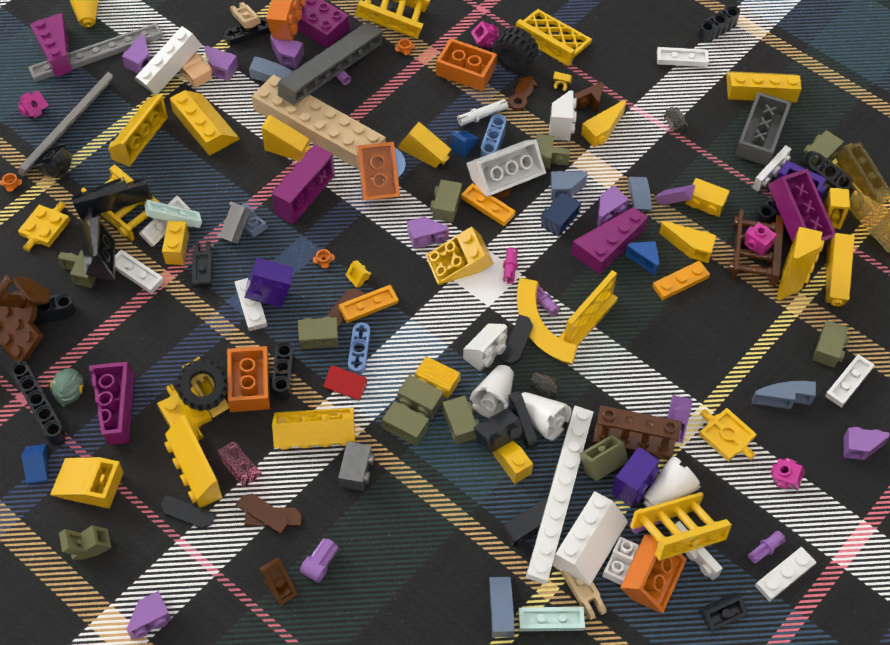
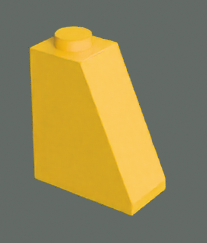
[261,115,312,162]
[397,122,451,168]

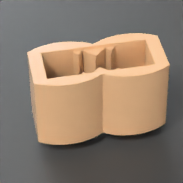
[179,53,213,88]

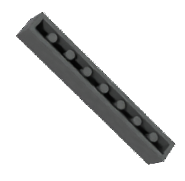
[278,22,383,105]

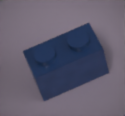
[541,193,581,237]

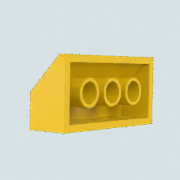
[726,71,801,103]
[170,90,239,156]
[108,94,168,167]
[777,227,824,300]
[272,407,355,450]
[164,414,222,508]

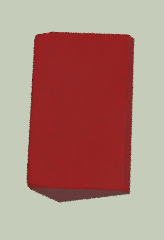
[323,365,367,401]

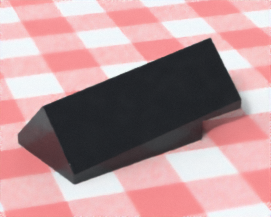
[72,176,153,219]
[80,206,115,281]

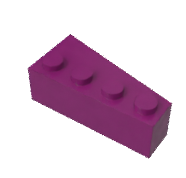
[30,13,72,77]
[571,207,648,275]
[89,362,135,445]

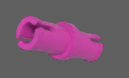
[503,247,518,284]

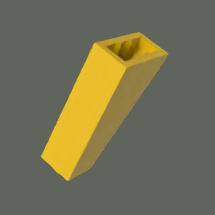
[826,233,855,306]

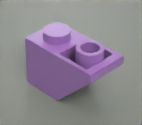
[122,34,150,74]
[270,34,304,69]
[204,46,238,81]
[597,185,629,227]
[407,217,449,249]
[667,395,692,443]
[844,427,889,460]
[126,591,172,640]

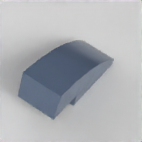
[249,57,292,81]
[752,381,816,409]
[489,577,515,638]

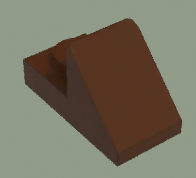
[573,82,604,112]
[259,557,298,606]

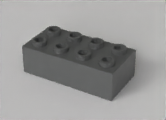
[735,92,791,166]

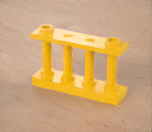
[355,0,430,39]
[81,164,160,241]
[630,492,732,561]

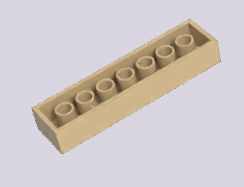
[252,74,386,170]

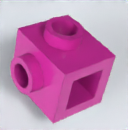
[471,21,500,49]
[17,90,49,118]
[744,222,777,256]
[771,458,805,490]

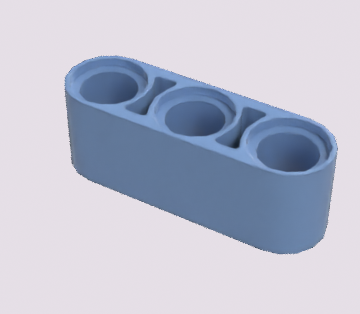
[480,114,506,158]

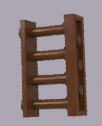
[729,209,784,286]
[592,405,682,460]

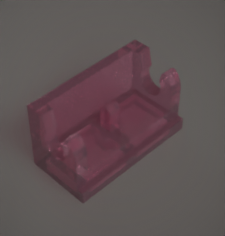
[218,441,262,488]

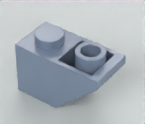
[550,171,587,200]

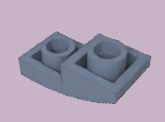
[628,177,652,211]
[241,203,268,238]

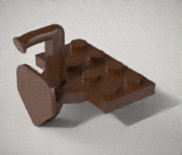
[0,275,51,362]

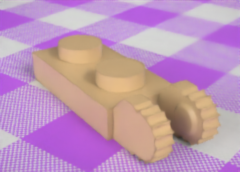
[230,2,261,29]
[560,570,607,620]

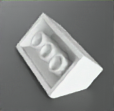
[134,26,202,95]
[467,139,546,197]
[552,491,628,587]

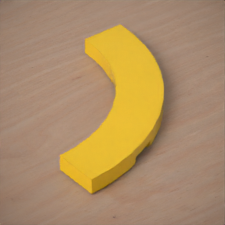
[517,278,578,365]

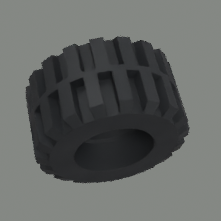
[492,27,539,73]
[177,359,228,411]

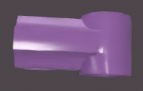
[299,538,339,583]

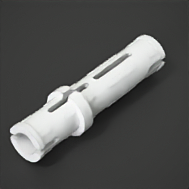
[457,99,508,126]

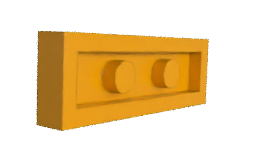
[461,183,515,226]
[652,260,710,301]
[339,285,399,323]

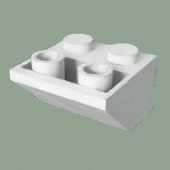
[549,91,577,141]
[463,324,507,371]

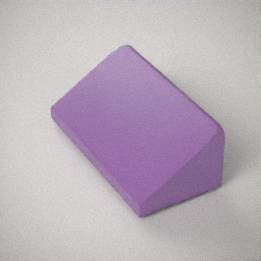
[654,184,695,206]

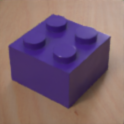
[244,257,294,307]
[611,447,660,508]

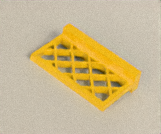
[515,9,592,66]
[558,270,618,347]

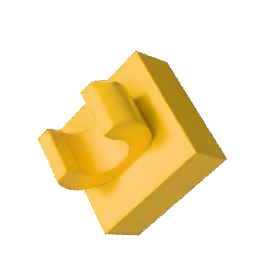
[553,71,572,92]
[346,260,371,288]

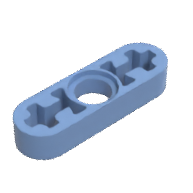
[348,322,370,375]

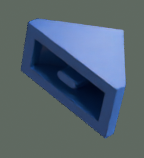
[450,131,480,158]
[625,241,660,276]
[21,444,48,485]

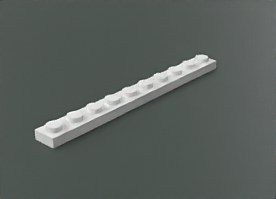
[526,406,593,585]

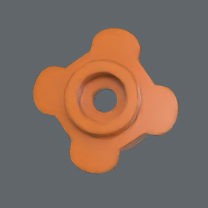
[395,38,415,55]
[0,173,22,192]
[313,249,335,269]

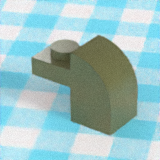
[536,134,571,169]
[58,250,96,288]
[59,525,111,560]

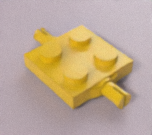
[18,201,71,252]
[157,384,212,441]
[699,408,757,462]

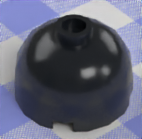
[35,144,72,178]

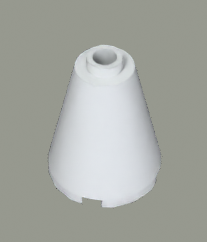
[470,365,514,418]
[522,392,571,440]
[643,456,701,508]

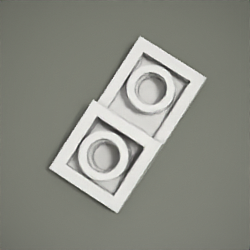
[602,537,639,585]

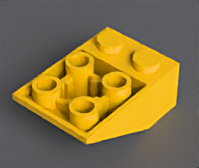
[425,227,494,285]
[50,457,124,509]

